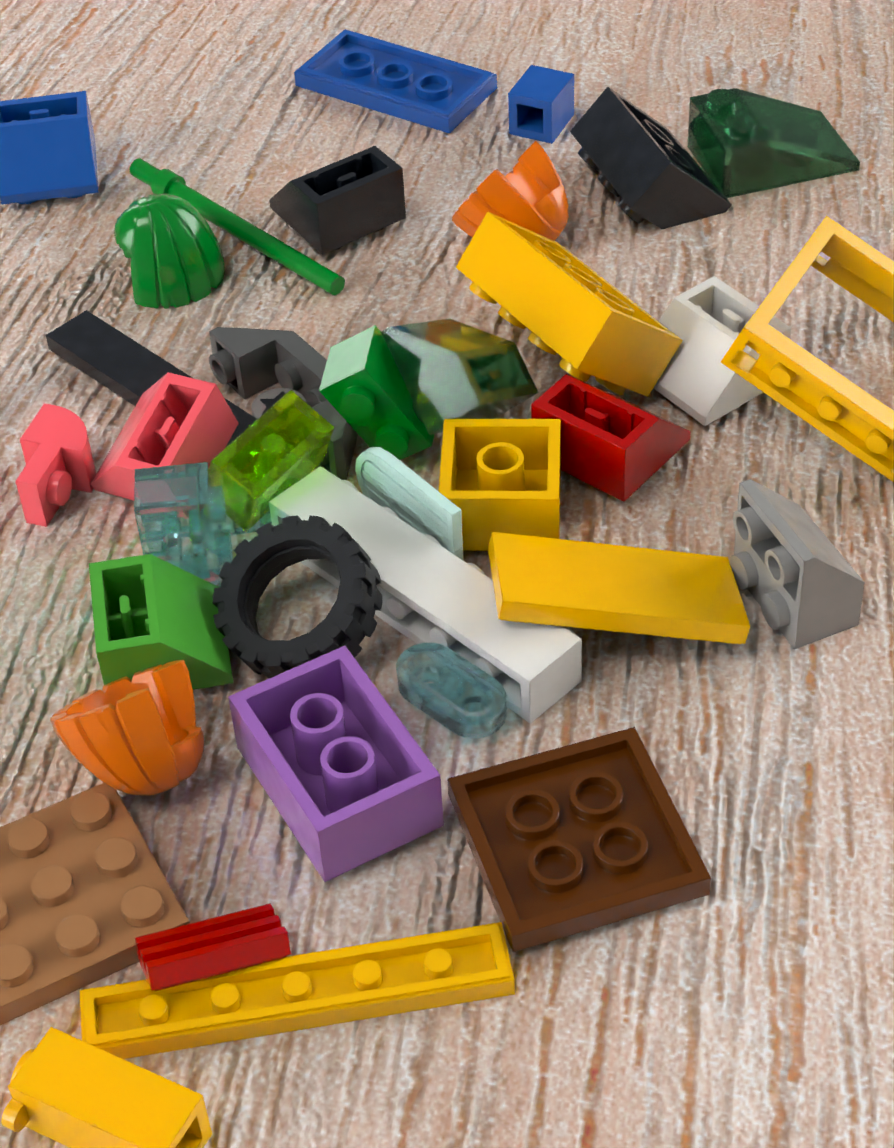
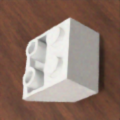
[654,276,791,426]

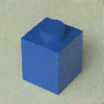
[508,65,574,144]

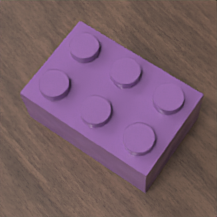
[228,646,444,882]

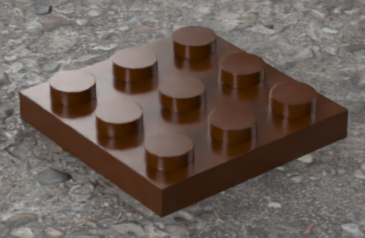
[447,727,711,952]

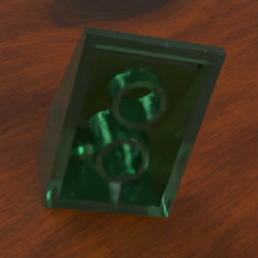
[687,88,860,198]

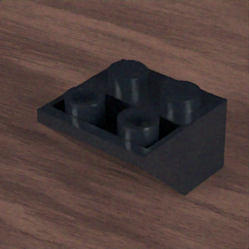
[269,146,406,255]

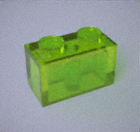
[203,390,335,532]

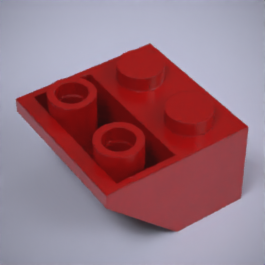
[531,374,691,502]

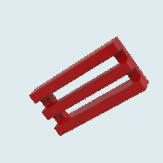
[135,903,291,991]

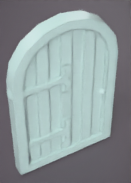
[355,447,463,560]

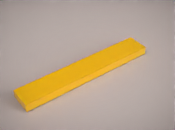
[80,922,515,1059]

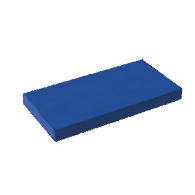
[294,29,497,133]

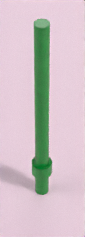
[130,158,345,296]

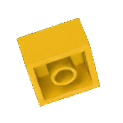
[438,419,561,551]

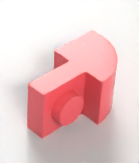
[16,403,96,527]

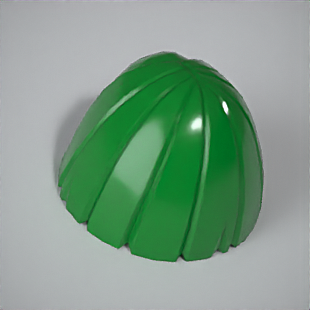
[114,193,225,309]

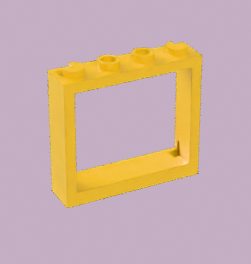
[721,215,894,482]

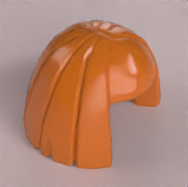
[452,141,568,241]
[50,660,204,796]

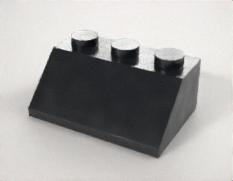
[570,87,732,229]

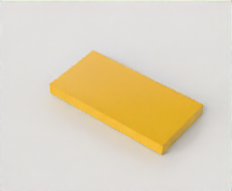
[488,532,750,644]

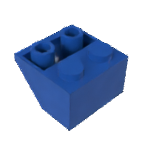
[0,91,99,205]

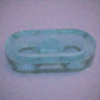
[396,643,507,739]

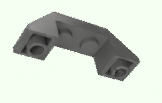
[209,327,358,480]

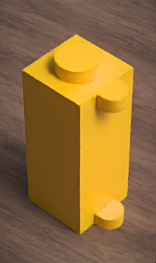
[1,1027,212,1148]

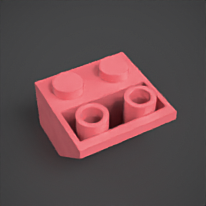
[91,372,239,515]

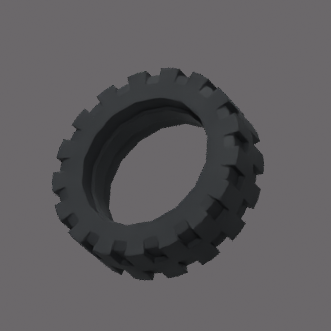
[213,515,382,678]

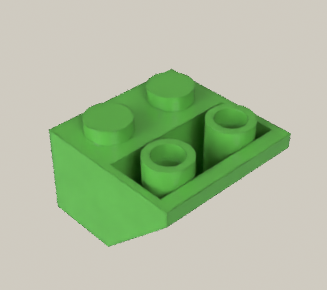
[89,554,233,690]

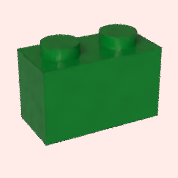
[319,325,441,460]

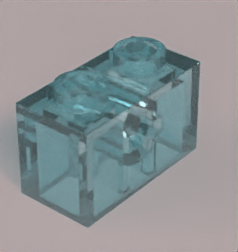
[134,462,233,588]

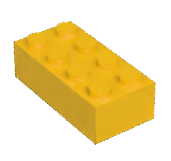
[456,212,683,397]

